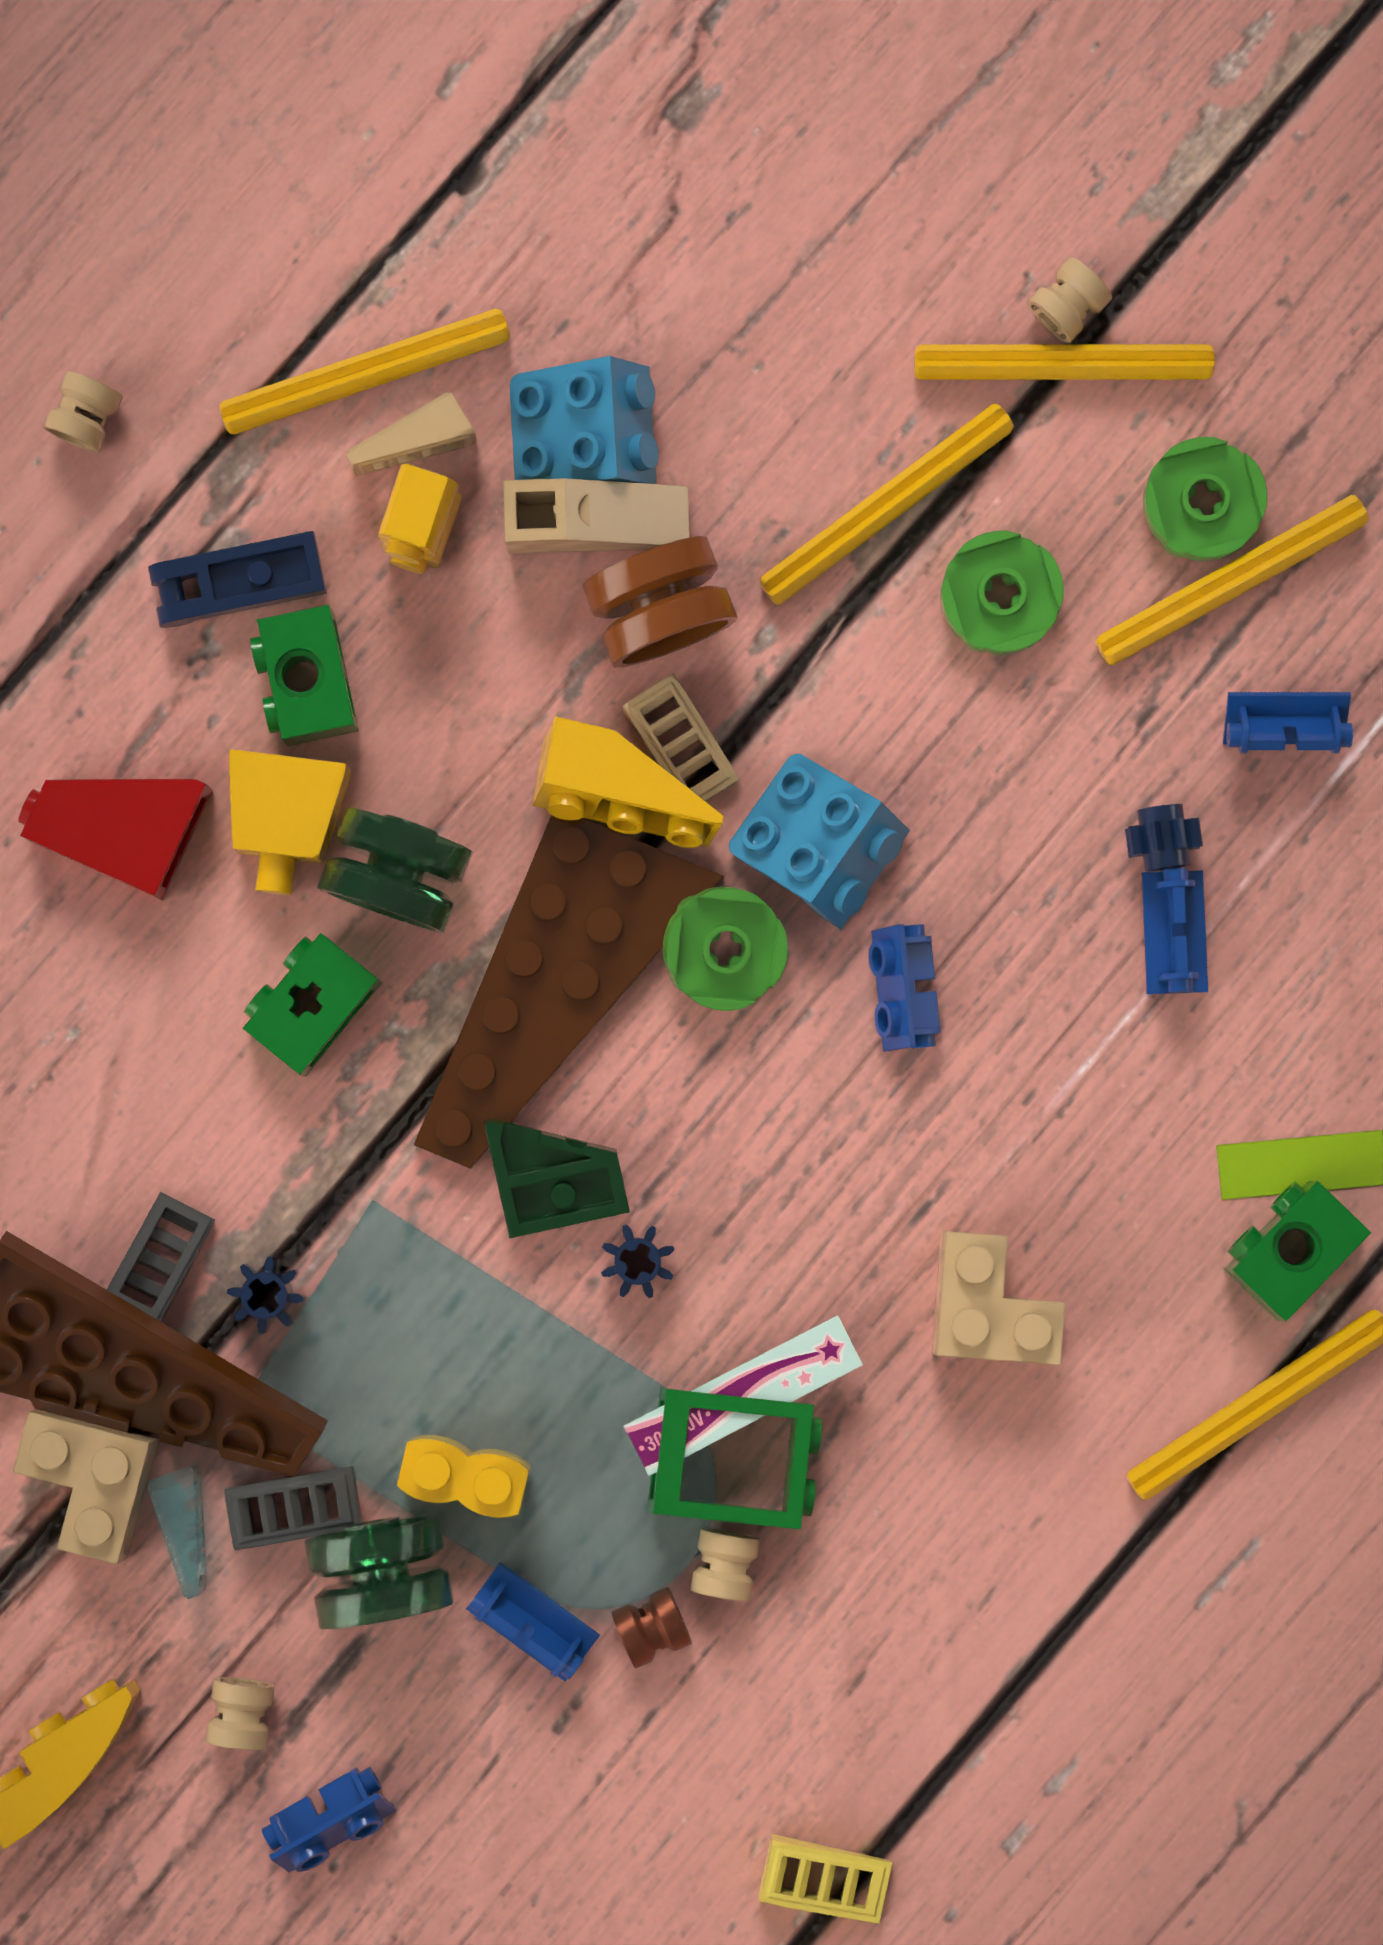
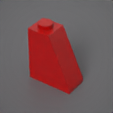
[18,779,213,901]

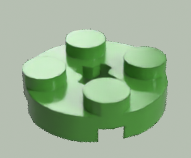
[1143,437,1267,561]
[940,531,1064,655]
[663,886,788,1011]

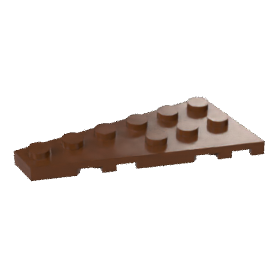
[414,815,724,1169]
[0,1231,328,1477]

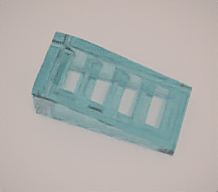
[147,1462,207,1599]

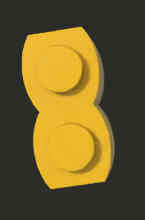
[377,464,462,574]
[397,1435,531,1518]

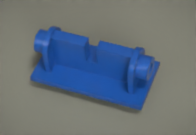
[1222,692,1353,754]
[1141,868,1208,994]
[869,924,941,1052]
[466,1562,600,1682]
[262,1767,397,1873]

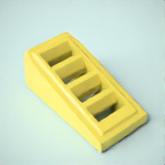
[758,1834,893,1924]

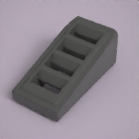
[106,1192,215,1322]
[225,1466,363,1550]

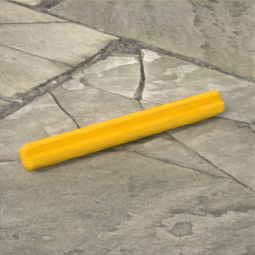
[219,308,510,435]
[914,344,1215,380]
[760,403,1014,605]
[1096,495,1369,665]
[1127,1309,1383,1500]

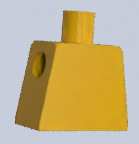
[229,749,351,895]

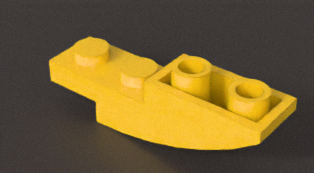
[0,1679,141,1850]

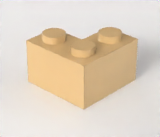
[932,1231,1065,1365]
[13,1409,159,1565]

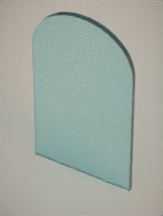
[258,1200,717,1609]

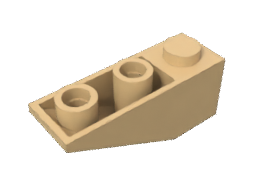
[503,478,690,554]

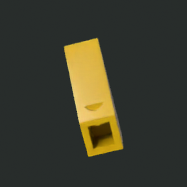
[532,716,724,848]

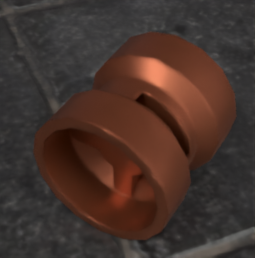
[611,1587,692,1669]

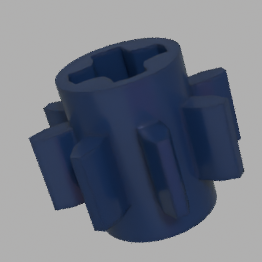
[1125,804,1203,872]
[601,1225,675,1298]
[227,1256,307,1334]

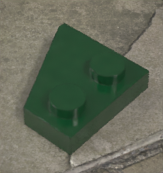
[484,1118,630,1239]

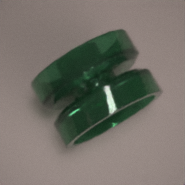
[317,807,473,934]
[304,1515,454,1629]

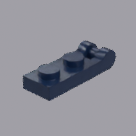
[148,531,327,628]

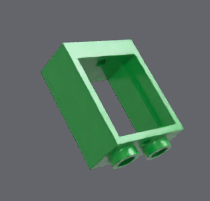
[647,1387,822,1529]

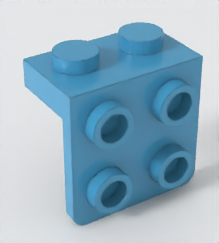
[510,356,659,484]
[729,754,910,930]

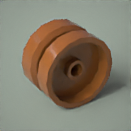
[583,536,738,668]

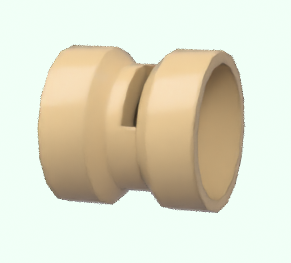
[1027,257,1112,344]
[43,371,123,453]
[690,1528,760,1601]
[205,1677,275,1750]

